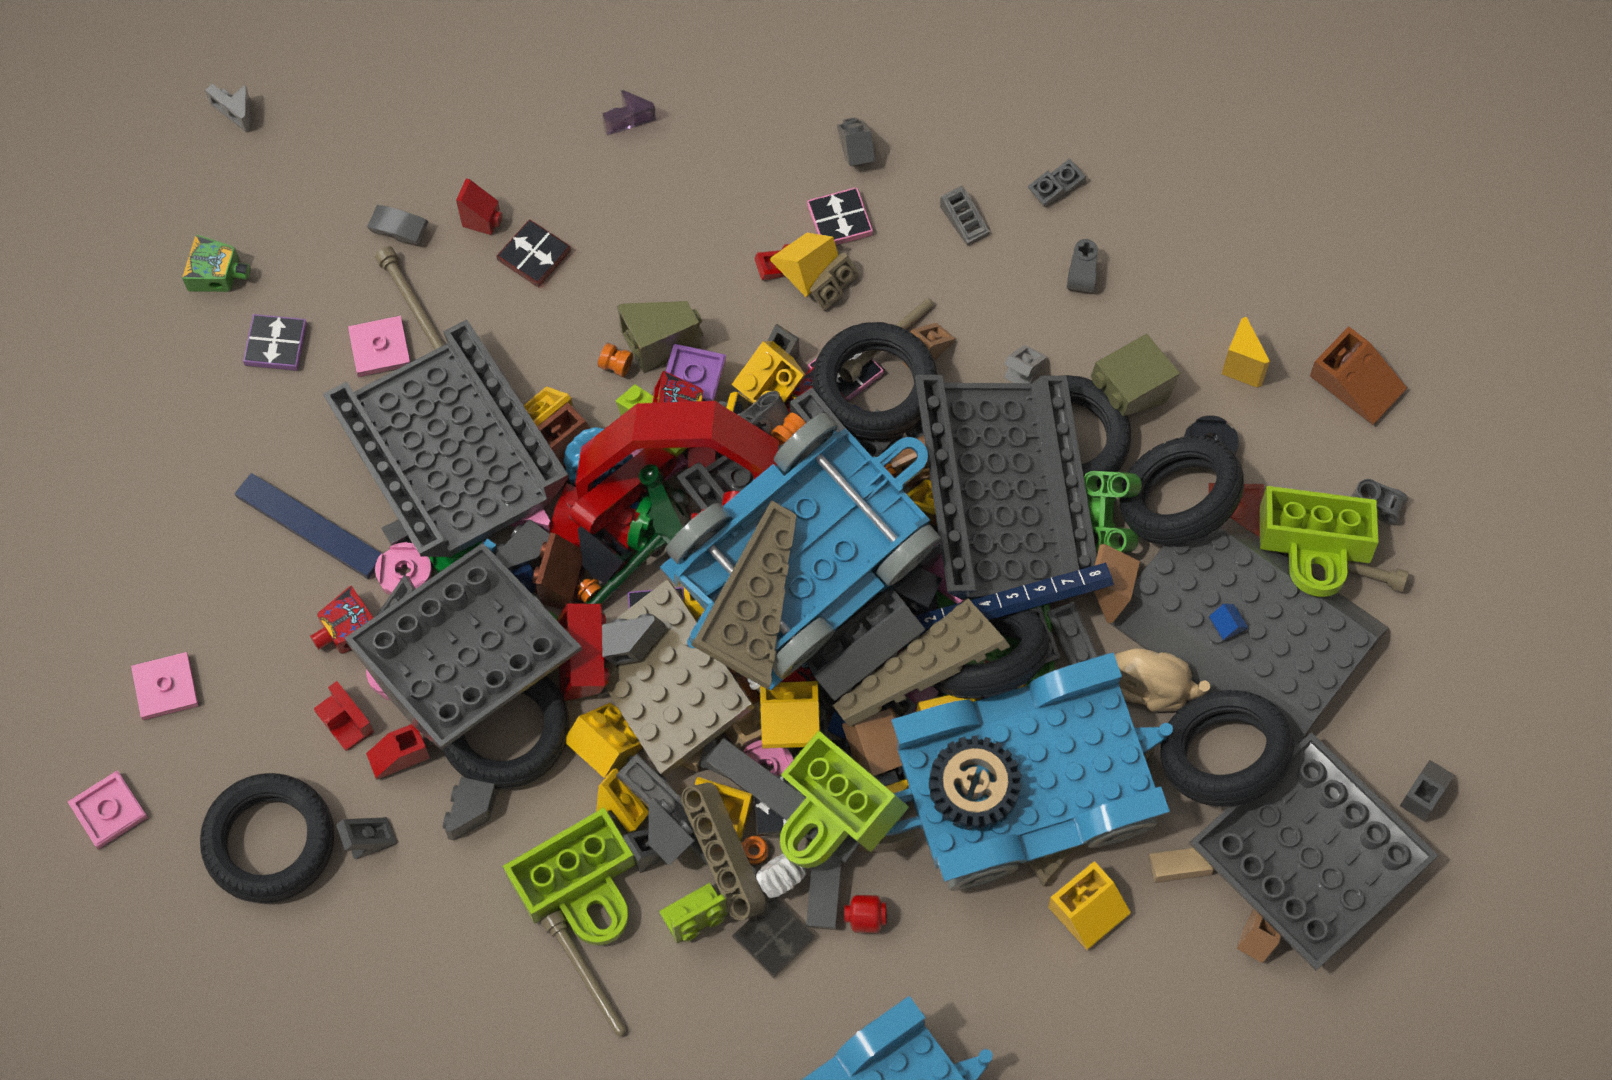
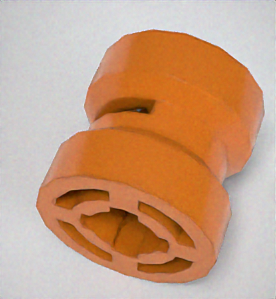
[598,343,634,377]
[771,413,806,446]

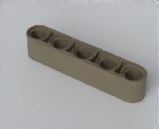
[681,782,766,921]

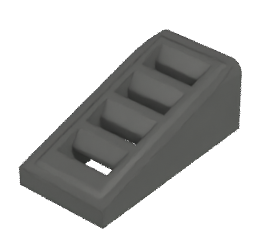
[940,186,990,246]

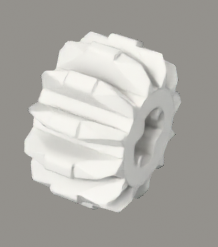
[756,853,806,898]

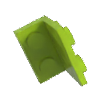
[659,882,727,943]

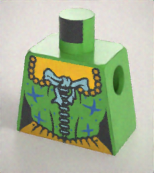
[182,235,250,292]

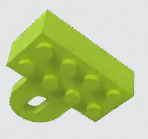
[1260,486,1378,597]
[780,730,909,868]
[503,807,635,945]

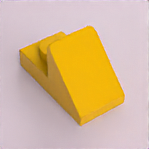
[596,768,649,832]

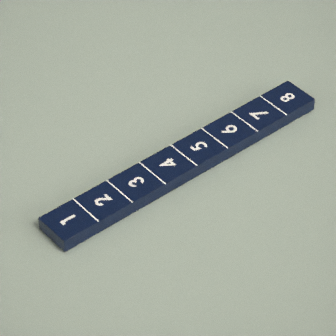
[915,563,1114,638]

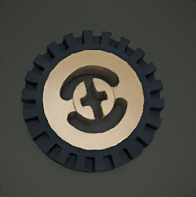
[929,736,1021,831]

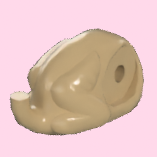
[1114,649,1210,712]

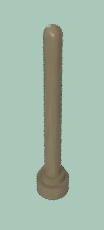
[374,246,444,350]
[838,299,933,384]
[1281,552,1409,592]
[541,911,626,1036]

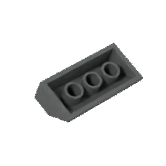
[806,586,925,701]

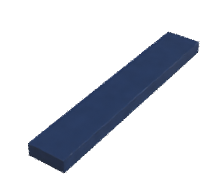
[234,473,382,579]

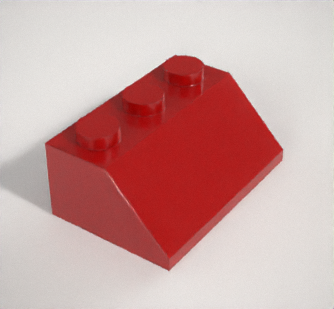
[549,484,640,571]
[557,604,609,701]

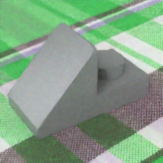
[205,84,250,133]
[1004,344,1048,383]

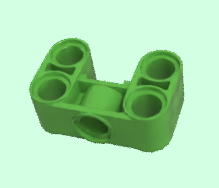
[1084,471,1142,553]

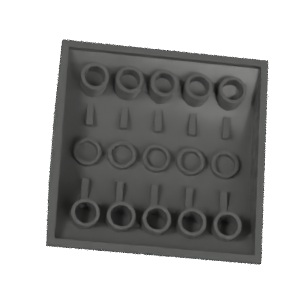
[345,543,582,750]
[1189,732,1438,971]

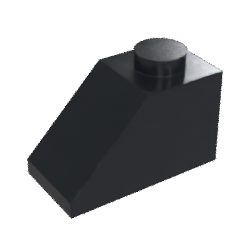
[578,527,632,585]

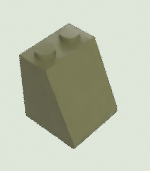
[617,301,703,373]
[1091,333,1180,416]

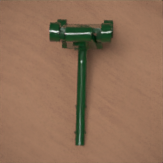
[586,464,691,605]

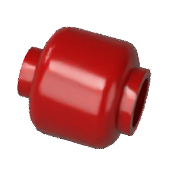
[844,895,887,933]

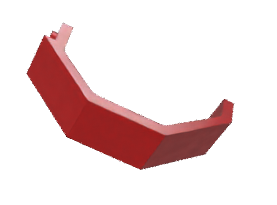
[575,401,779,500]

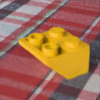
[732,341,805,403]
[760,681,819,749]
[566,703,643,778]
[1048,861,1131,950]

